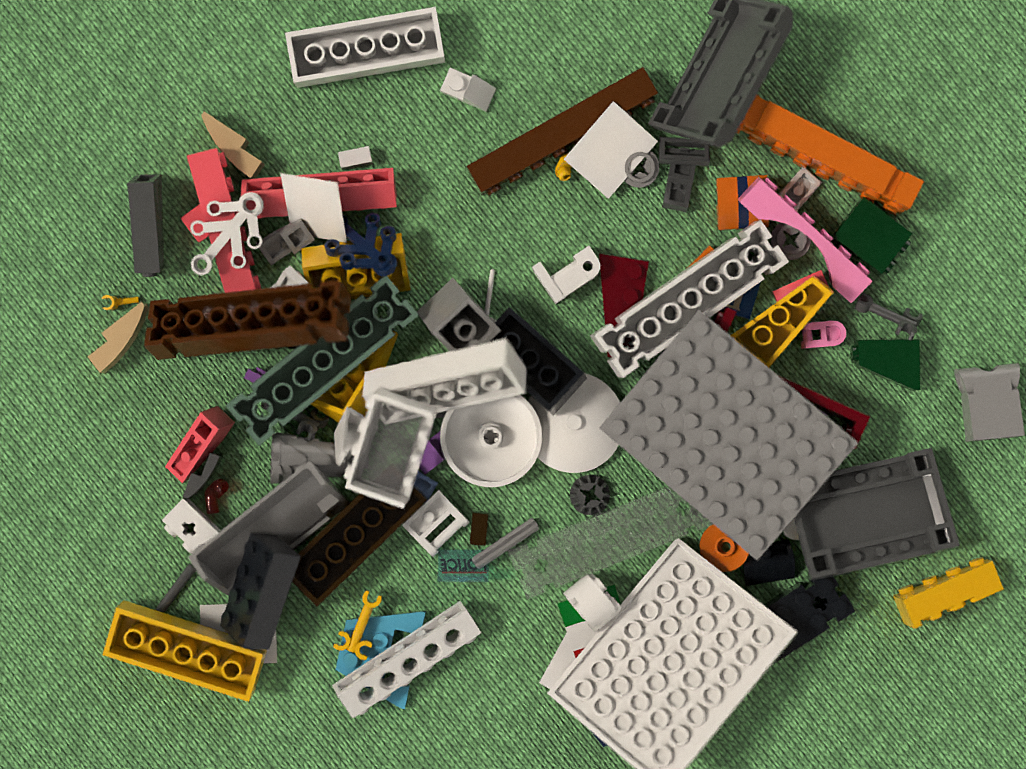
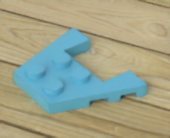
[336,611,426,709]

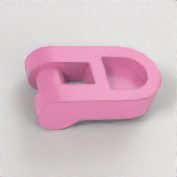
[800,321,846,349]

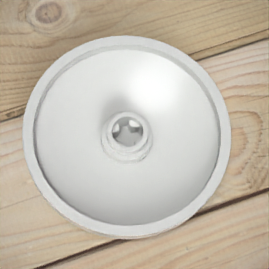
[528,374,620,473]
[440,394,542,487]

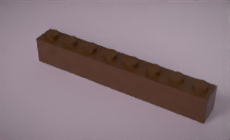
[467,67,658,196]

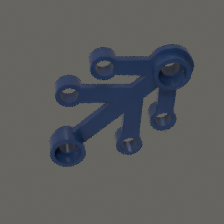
[324,213,397,276]

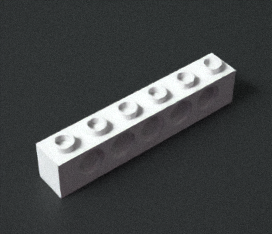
[332,601,481,718]

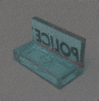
[437,550,489,582]

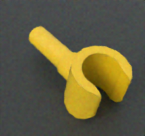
[101,295,139,311]

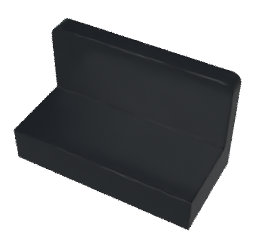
[743,539,795,586]

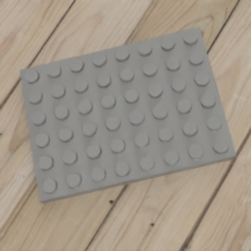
[599,310,858,560]

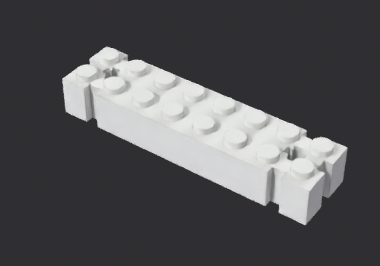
[590,220,789,378]

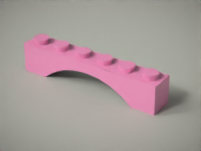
[738,177,872,303]

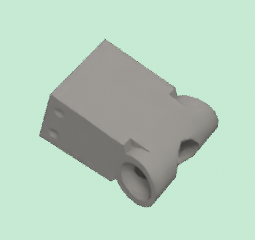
[954,363,1025,442]

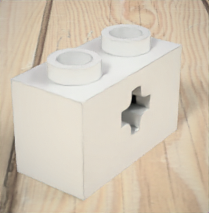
[162,498,221,554]

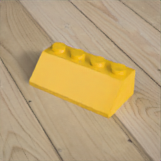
[301,233,411,299]

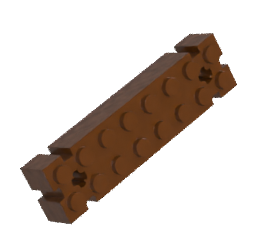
[144,280,351,360]

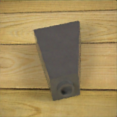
[127,174,164,277]

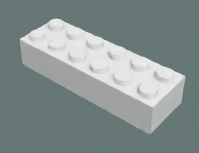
[285,7,445,88]
[363,339,526,424]

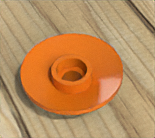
[700,524,749,572]

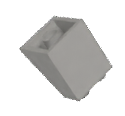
[417,278,501,351]

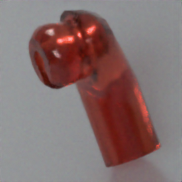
[204,479,229,514]

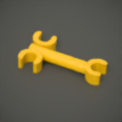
[333,590,382,660]

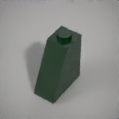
[850,339,920,391]

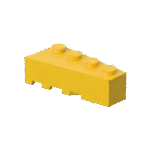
[731,275,834,368]
[893,557,1004,629]

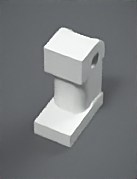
[532,246,600,304]

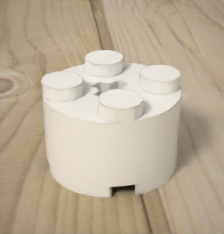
[563,572,622,633]

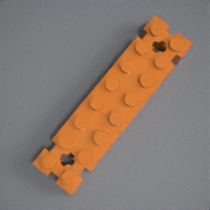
[736,95,924,215]

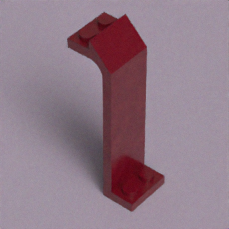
[712,307,870,450]

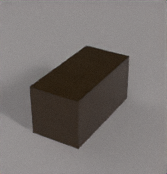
[470,512,488,546]

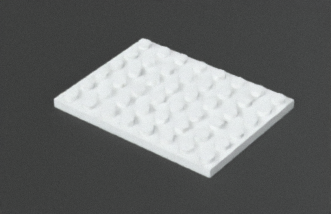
[547,537,797,769]

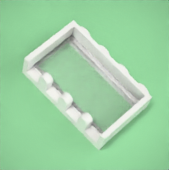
[344,387,439,508]

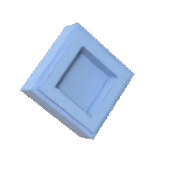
[414,471,438,504]

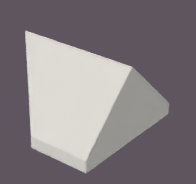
[334,406,379,467]

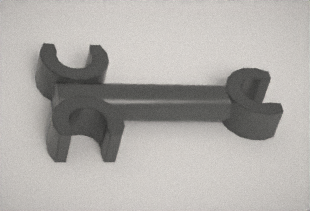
[854,293,923,341]
[261,402,329,441]

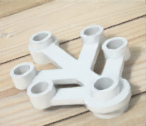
[190,192,264,275]

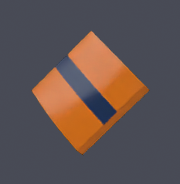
[716,175,769,230]

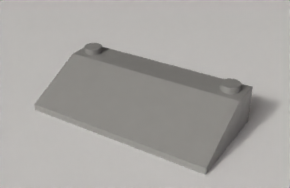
[188,461,350,596]

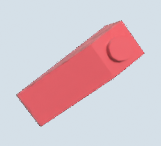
[165,406,235,483]

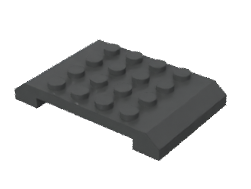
[648,0,793,148]
[794,448,960,580]

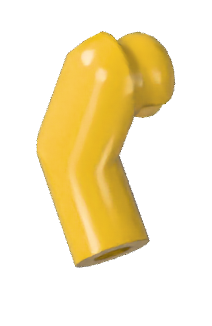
[555,153,572,181]

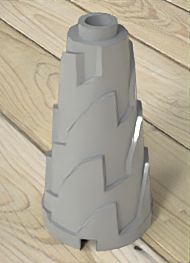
[270,432,369,484]

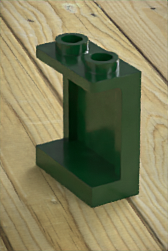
[832,197,913,275]

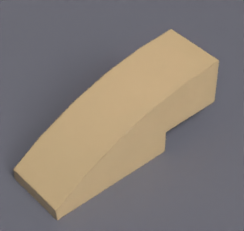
[201,112,265,179]
[88,302,149,373]

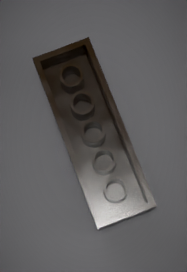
[292,463,428,607]

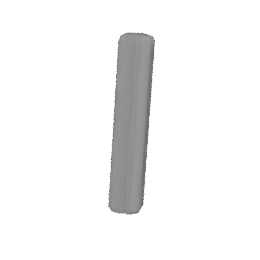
[472,518,539,569]

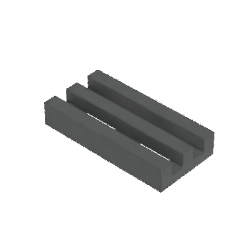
[659,137,710,166]

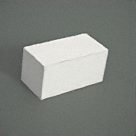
[338,146,373,170]

